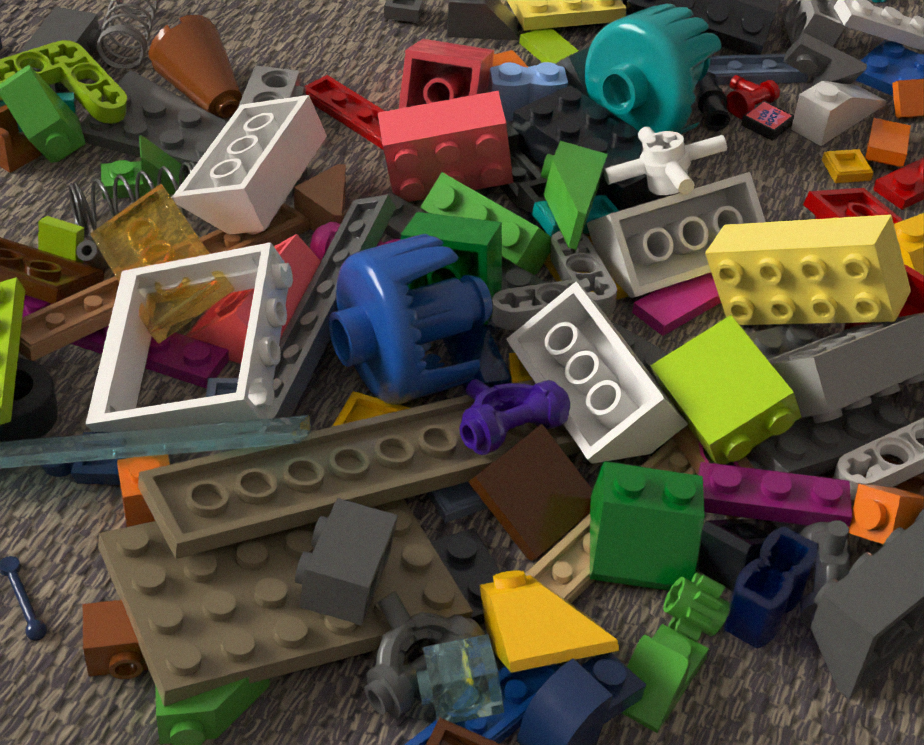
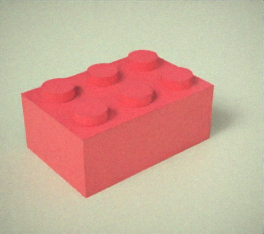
[378,91,514,202]

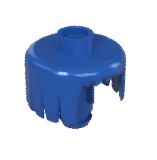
[329,234,493,405]

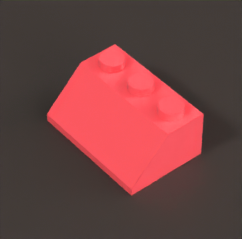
[186,234,321,364]

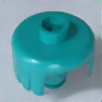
[585,4,721,135]

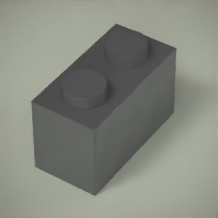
[295,498,398,626]

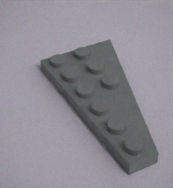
[80,70,307,198]

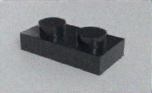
[430,528,501,625]

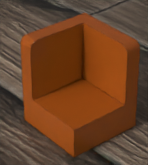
[0,105,42,173]

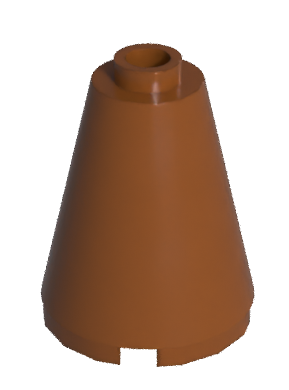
[148,14,242,118]

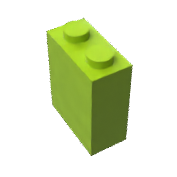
[650,315,801,465]

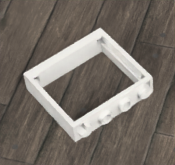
[85,242,293,446]

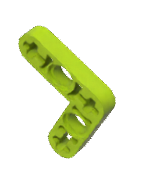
[0,40,127,124]

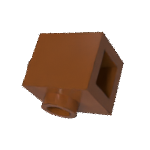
[82,600,149,679]

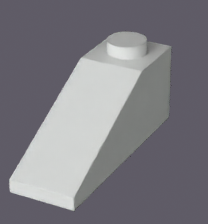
[791,81,887,146]

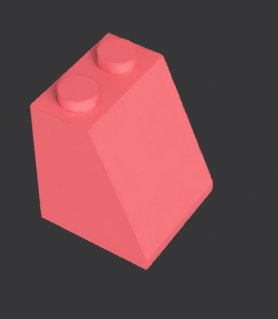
[399,39,494,109]

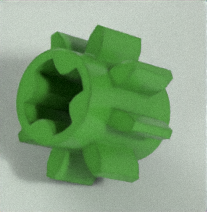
[663,572,730,642]

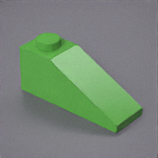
[541,141,608,250]

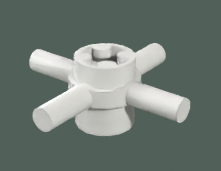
[604,127,727,195]

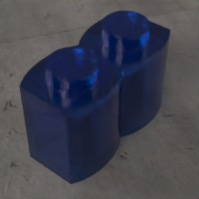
[724,526,817,649]

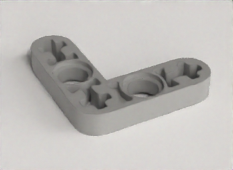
[492,231,617,330]

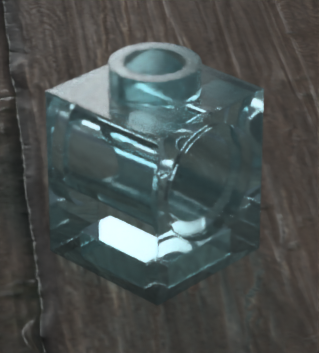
[416,634,504,723]

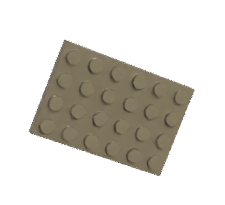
[98,499,473,706]

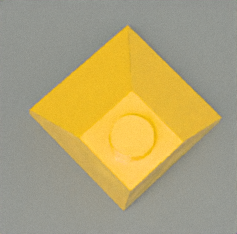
[479,570,619,673]

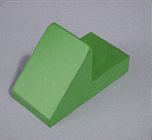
[101,135,184,199]
[622,624,709,733]

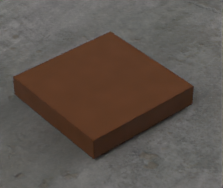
[468,424,593,561]

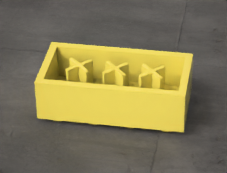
[705,215,911,325]

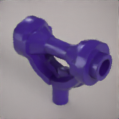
[459,379,570,455]

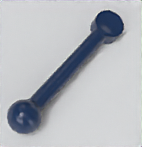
[0,556,47,641]

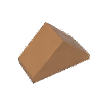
[294,164,346,232]

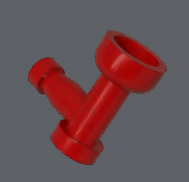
[726,75,780,120]

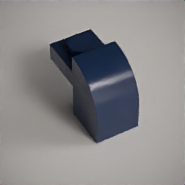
[516,653,646,745]

